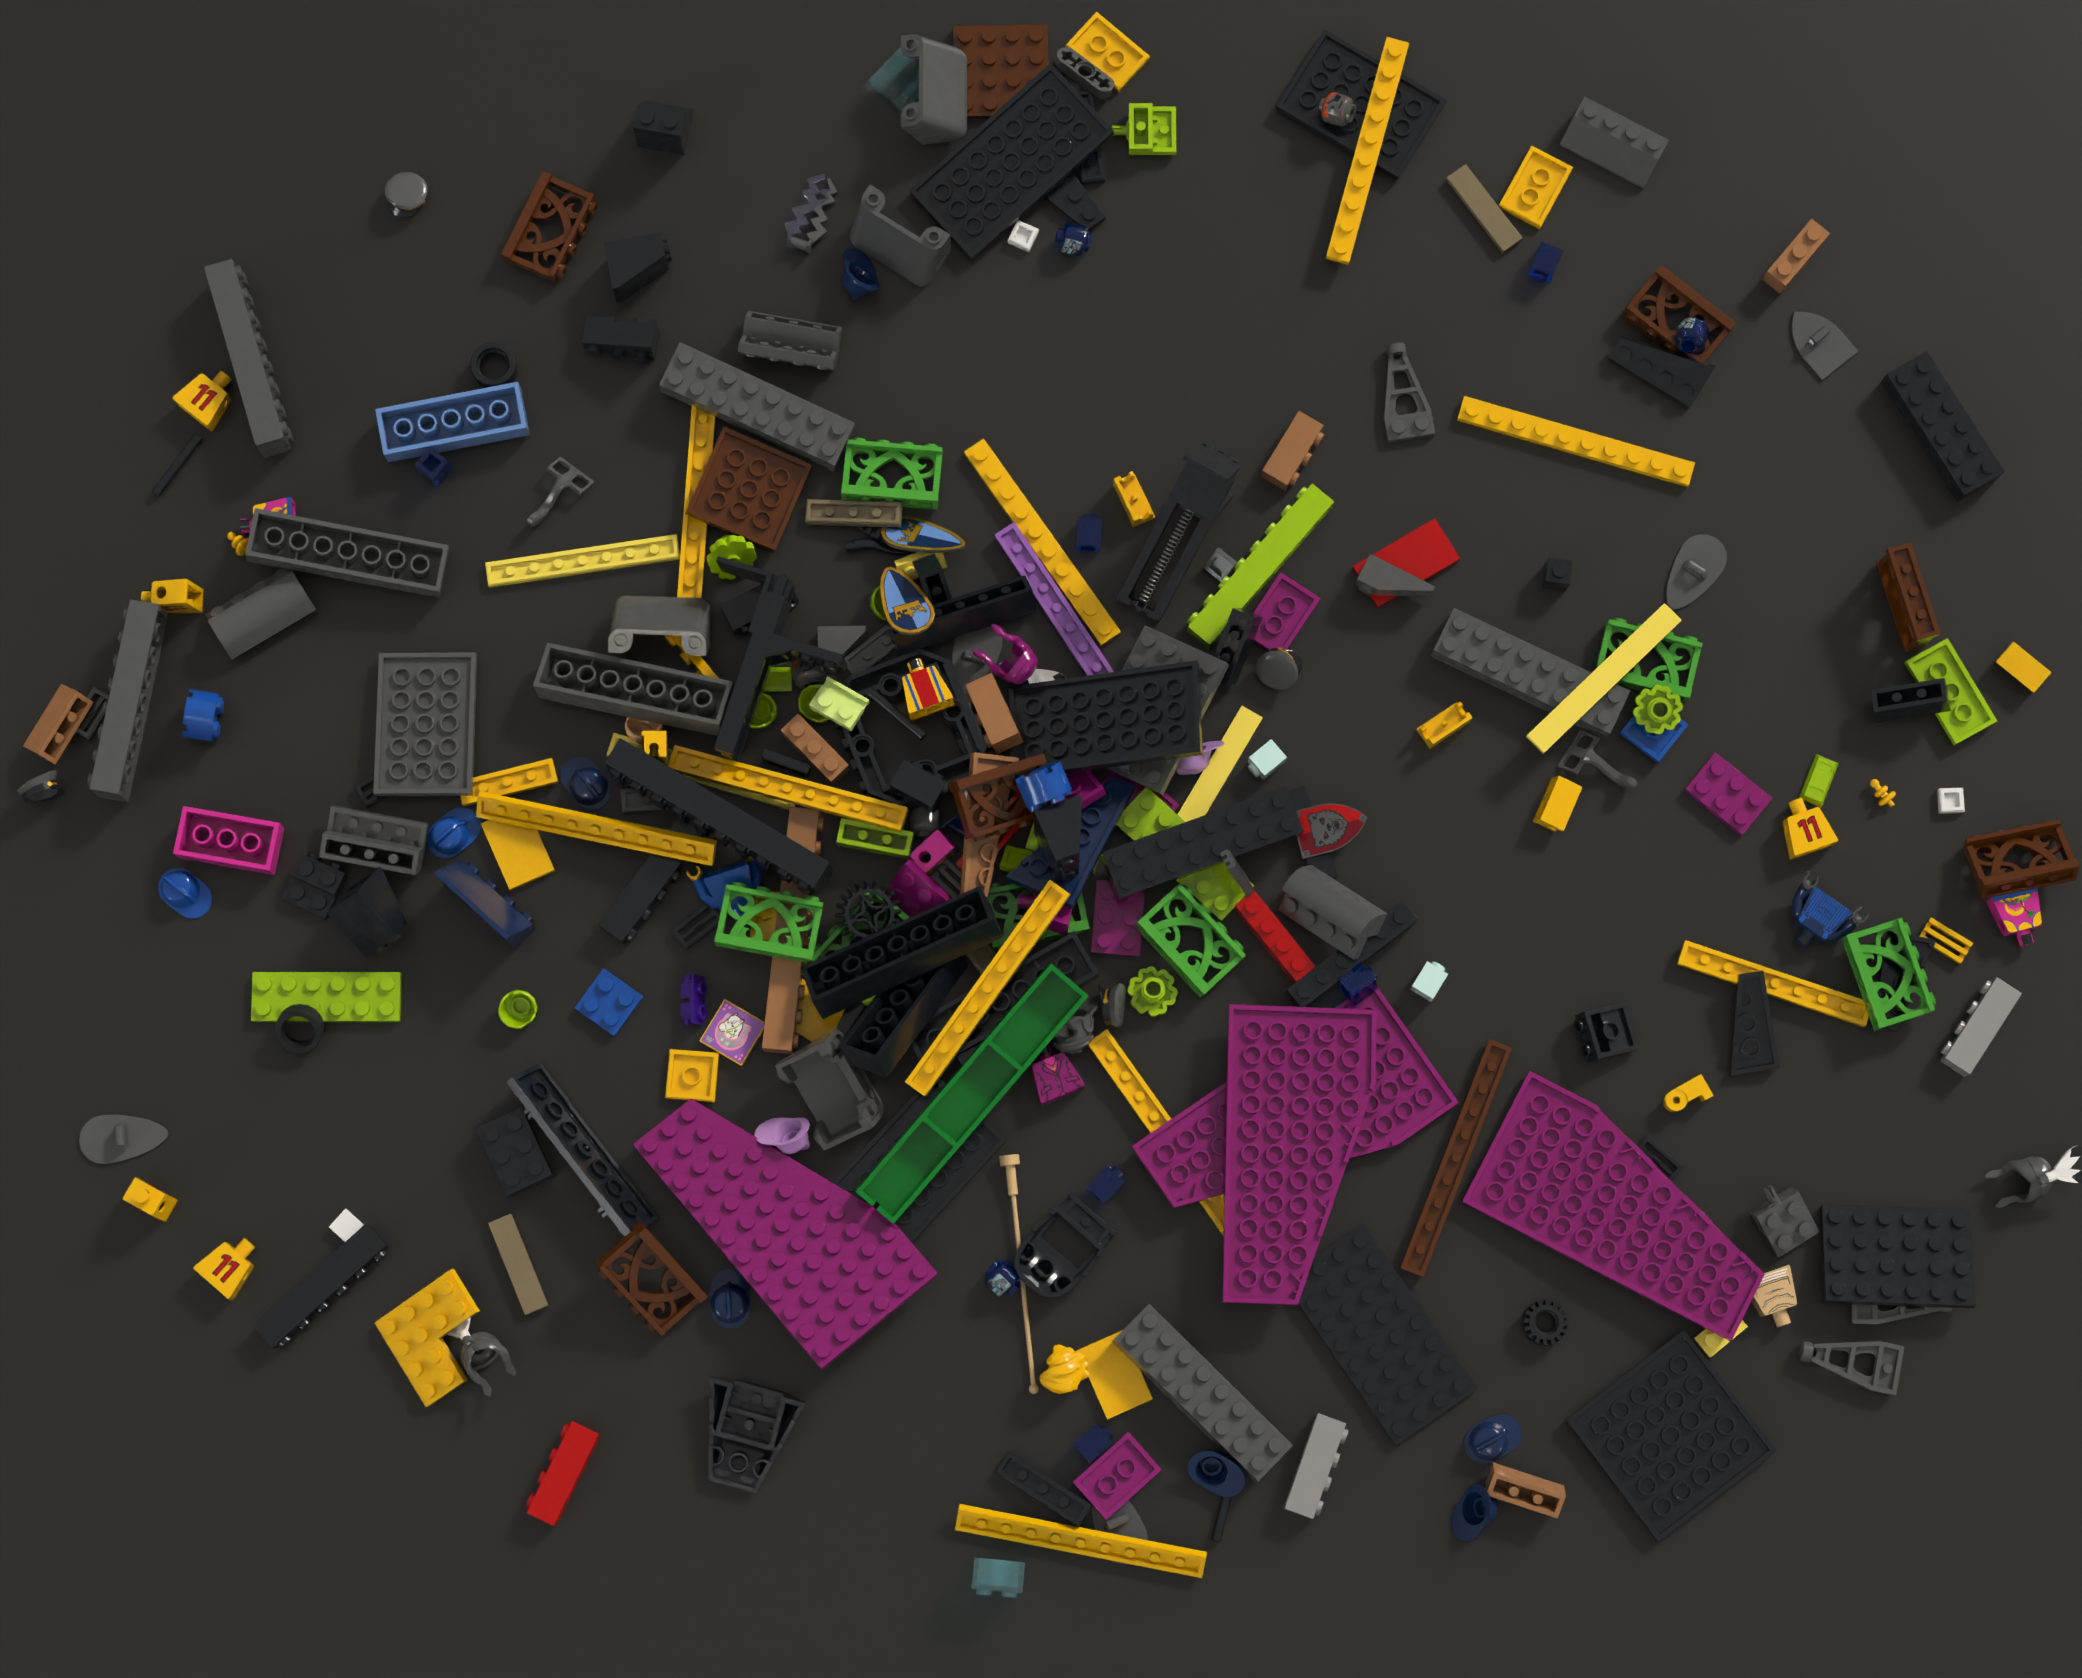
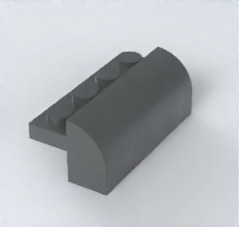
[738,311,843,370]
[205,569,316,659]
[319,805,429,875]
[1278,865,1387,959]

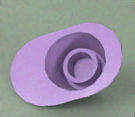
[1176,741,1224,775]
[754,1117,810,1154]

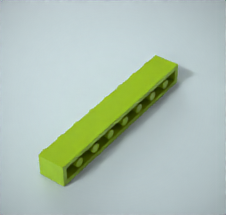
[1187,484,1334,650]

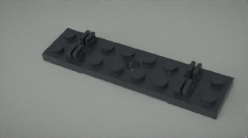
[506,1063,660,1237]

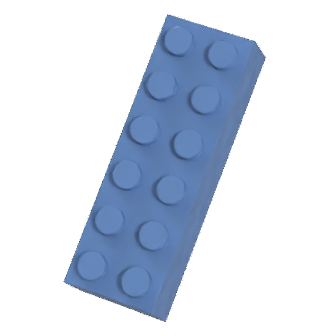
[375,382,530,462]

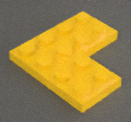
[375,1269,480,1407]

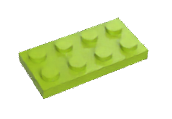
[1904,638,1997,746]

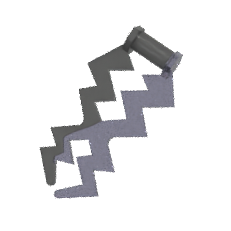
[784,174,838,254]

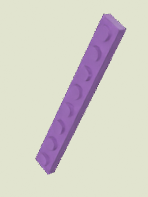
[994,522,1114,676]

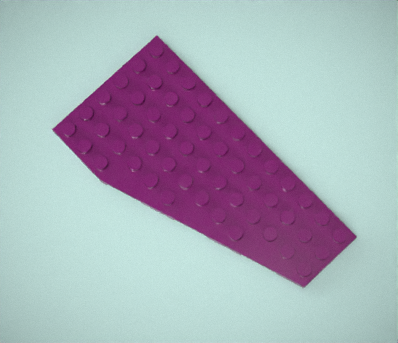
[1131,981,1459,1208]
[1222,1004,1377,1305]
[1462,1071,1765,1342]
[633,1099,938,1371]

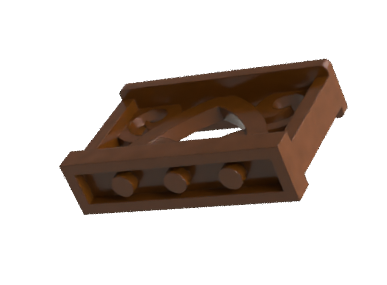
[501,171,598,284]
[1622,265,1736,363]
[1876,542,1941,652]
[948,753,1057,842]
[1963,820,2079,899]
[595,1221,708,1337]

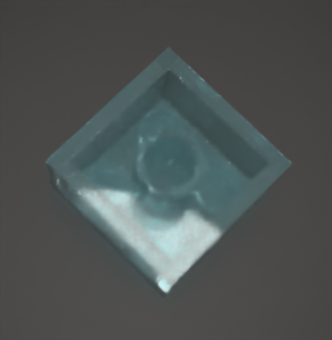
[972,1557,1025,1598]

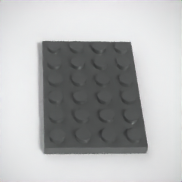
[1106,625,1229,795]
[373,652,477,796]

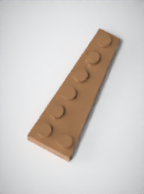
[960,752,1019,897]

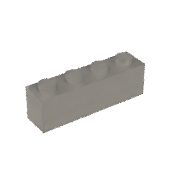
[1940,977,2022,1077]
[1283,1413,1349,1519]

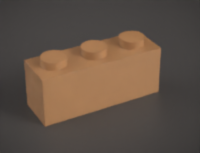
[1762,219,1830,295]
[1261,411,1325,491]
[965,673,1023,754]
[23,684,94,765]
[781,714,850,787]
[1485,1462,1566,1519]

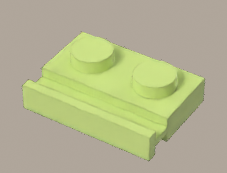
[809,676,870,731]

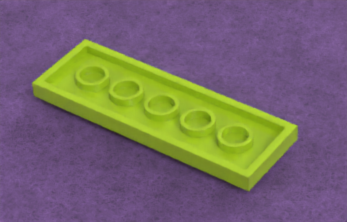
[1116,787,1254,922]
[251,972,402,1022]

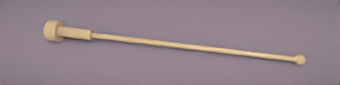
[999,1154,1039,1394]

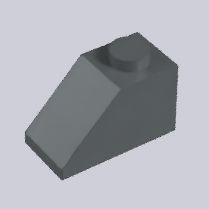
[817,626,867,657]

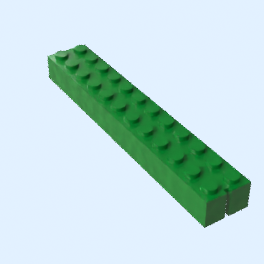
[855,963,1089,1224]

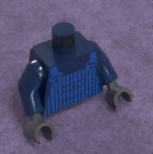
[1792,871,1870,948]

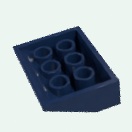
[434,860,535,950]

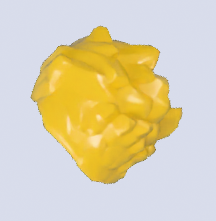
[1039,1344,1090,1394]

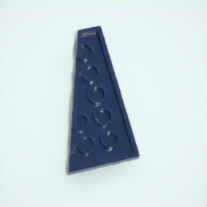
[1005,776,1135,909]

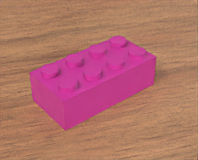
[173,806,285,875]

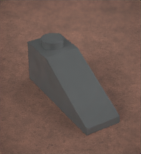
[1355,554,1435,596]

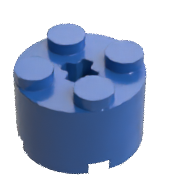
[182,689,225,742]
[1015,761,1072,812]

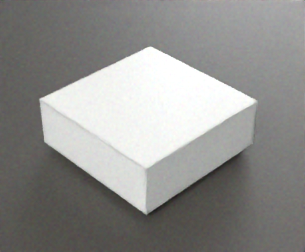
[1008,220,1039,252]
[1937,788,1965,814]
[329,1208,364,1242]

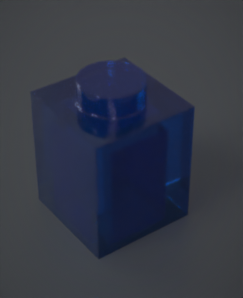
[1528,242,1563,283]
[415,447,452,487]
[1076,514,1102,552]
[1338,962,1378,1006]
[1086,1165,1125,1206]
[1074,1424,1113,1463]

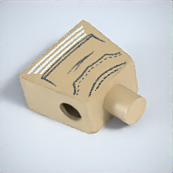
[1752,1265,1797,1327]

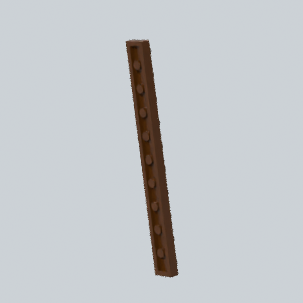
[1399,1039,1512,1278]

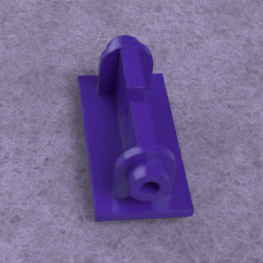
[681,974,707,1026]

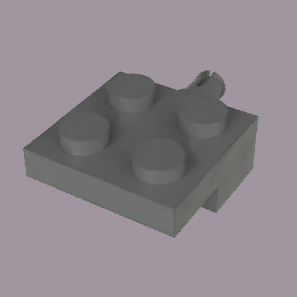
[1750,1185,1820,1258]

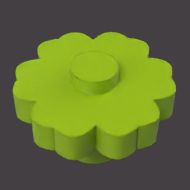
[707,535,757,580]
[1632,685,1683,734]
[1127,966,1178,1017]

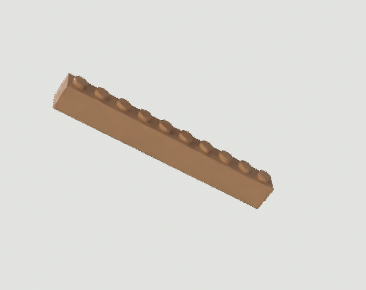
[762,807,824,1054]

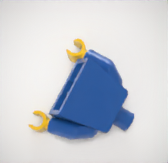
[686,856,763,922]

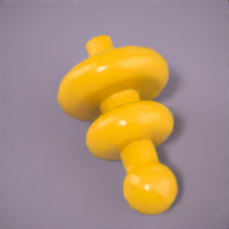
[227,532,249,556]
[1870,779,1896,807]

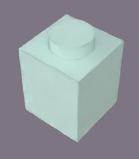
[1248,739,1287,780]
[1410,961,1448,1002]

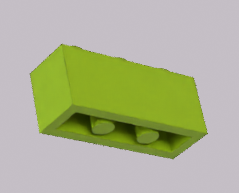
[836,818,914,860]

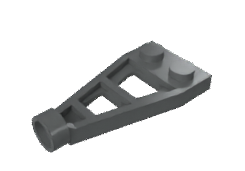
[1383,342,1435,443]
[1851,1304,1953,1325]
[1798,1341,1905,1396]

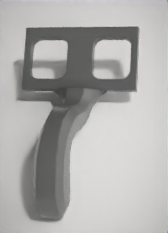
[527,456,595,527]
[1557,730,1638,789]

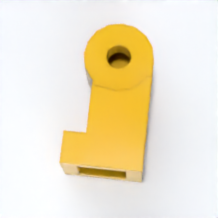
[1663,1074,1714,1113]

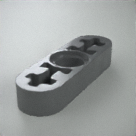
[1055,47,1114,99]

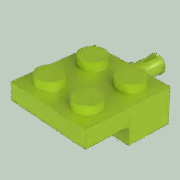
[1112,103,1176,155]

